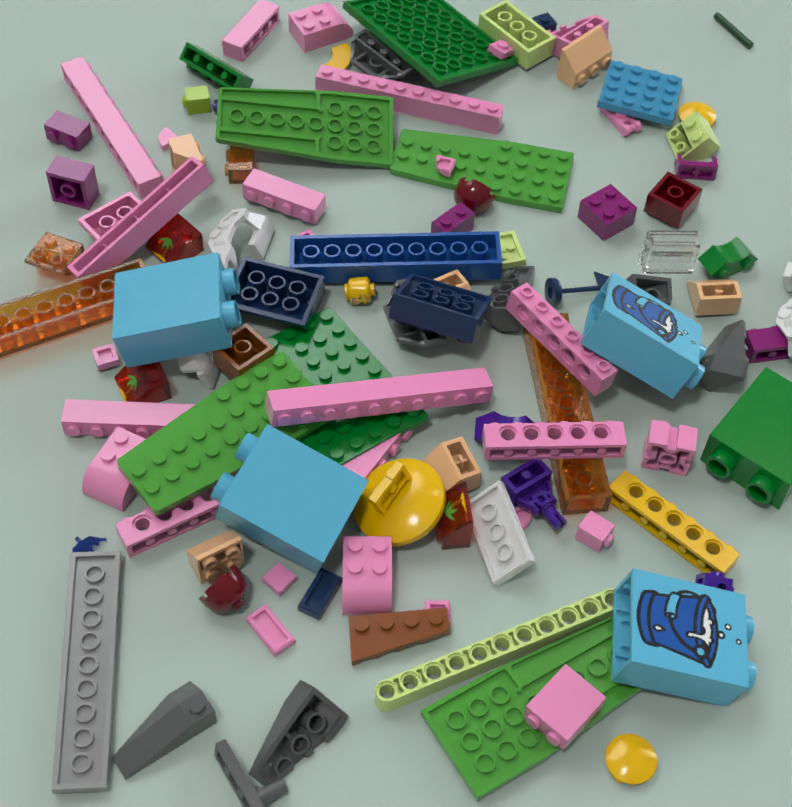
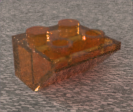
[24,231,85,276]

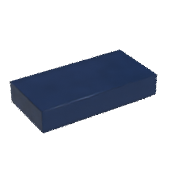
[298,568,342,620]

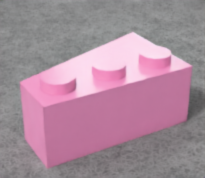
[547,15,609,58]

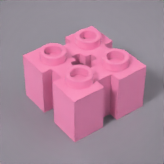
[641,420,698,476]

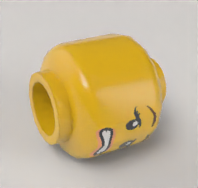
[344,277,376,305]

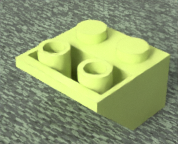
[665,111,721,161]

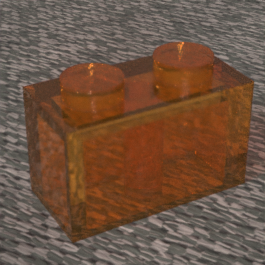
[225,145,255,184]

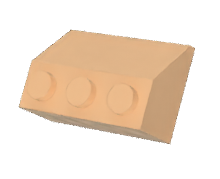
[557,25,613,89]

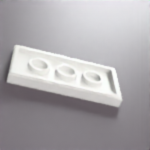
[463,480,536,586]

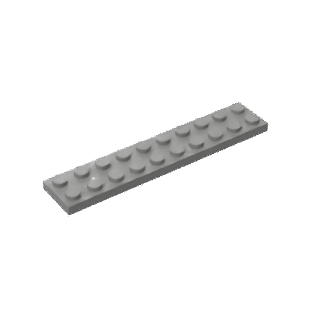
[52,551,122,794]

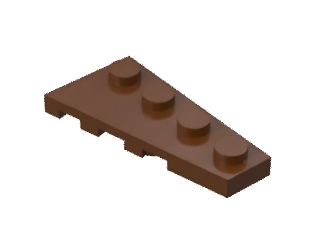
[348,607,450,666]

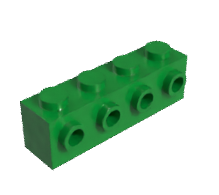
[179,42,254,88]

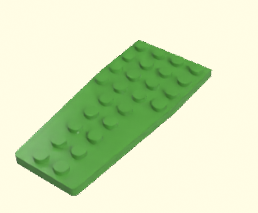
[215,87,393,169]
[390,129,574,213]
[117,350,329,515]
[420,615,644,801]

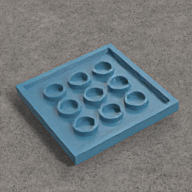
[597,60,683,126]

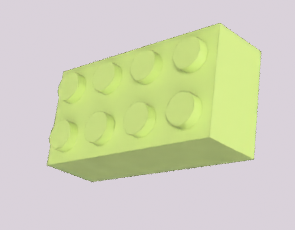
[478,0,556,70]

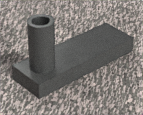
[214,739,288,807]

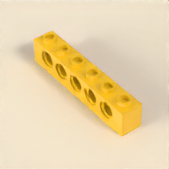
[604,470,740,576]

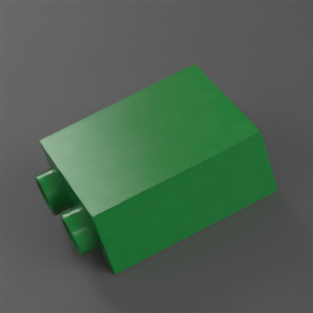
[700,367,792,510]

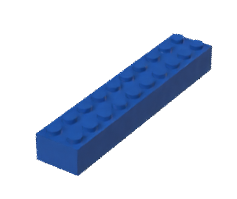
[290,231,502,283]

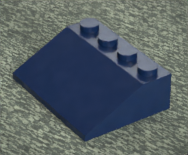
[231,256,325,328]
[388,273,493,343]

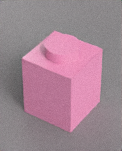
[575,510,615,553]

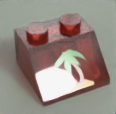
[145,213,204,263]
[114,362,172,403]
[435,482,474,550]

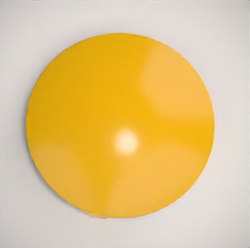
[678,102,716,128]
[605,734,658,785]

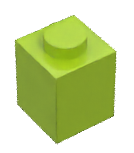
[182,85,211,115]

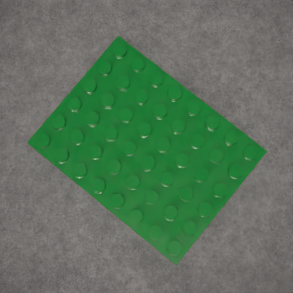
[342,0,518,88]
[221,307,429,465]

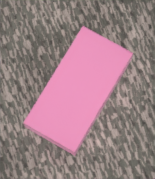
[246,604,295,657]

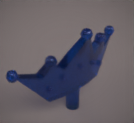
[72,536,107,552]

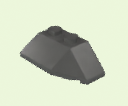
[350,29,416,81]
[383,278,446,348]

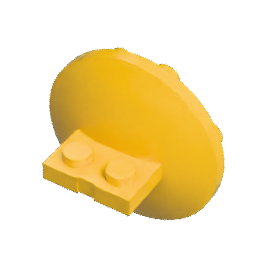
[354,458,446,546]

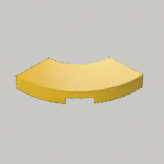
[324,43,351,70]

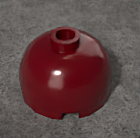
[454,178,495,215]
[199,564,248,613]

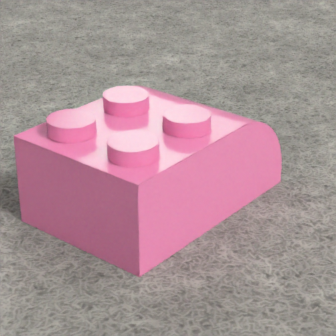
[288,3,354,53]
[78,191,140,241]
[82,427,146,512]
[342,536,392,615]

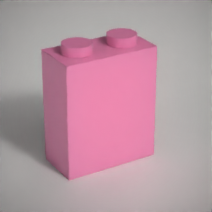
[523,664,606,751]

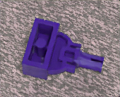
[500,459,567,531]

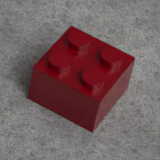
[644,171,703,229]

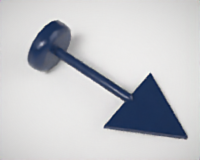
[544,271,609,307]

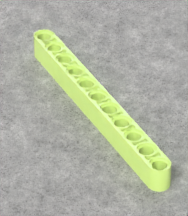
[375,589,614,712]

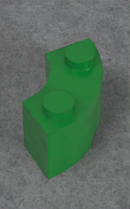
[698,237,758,279]

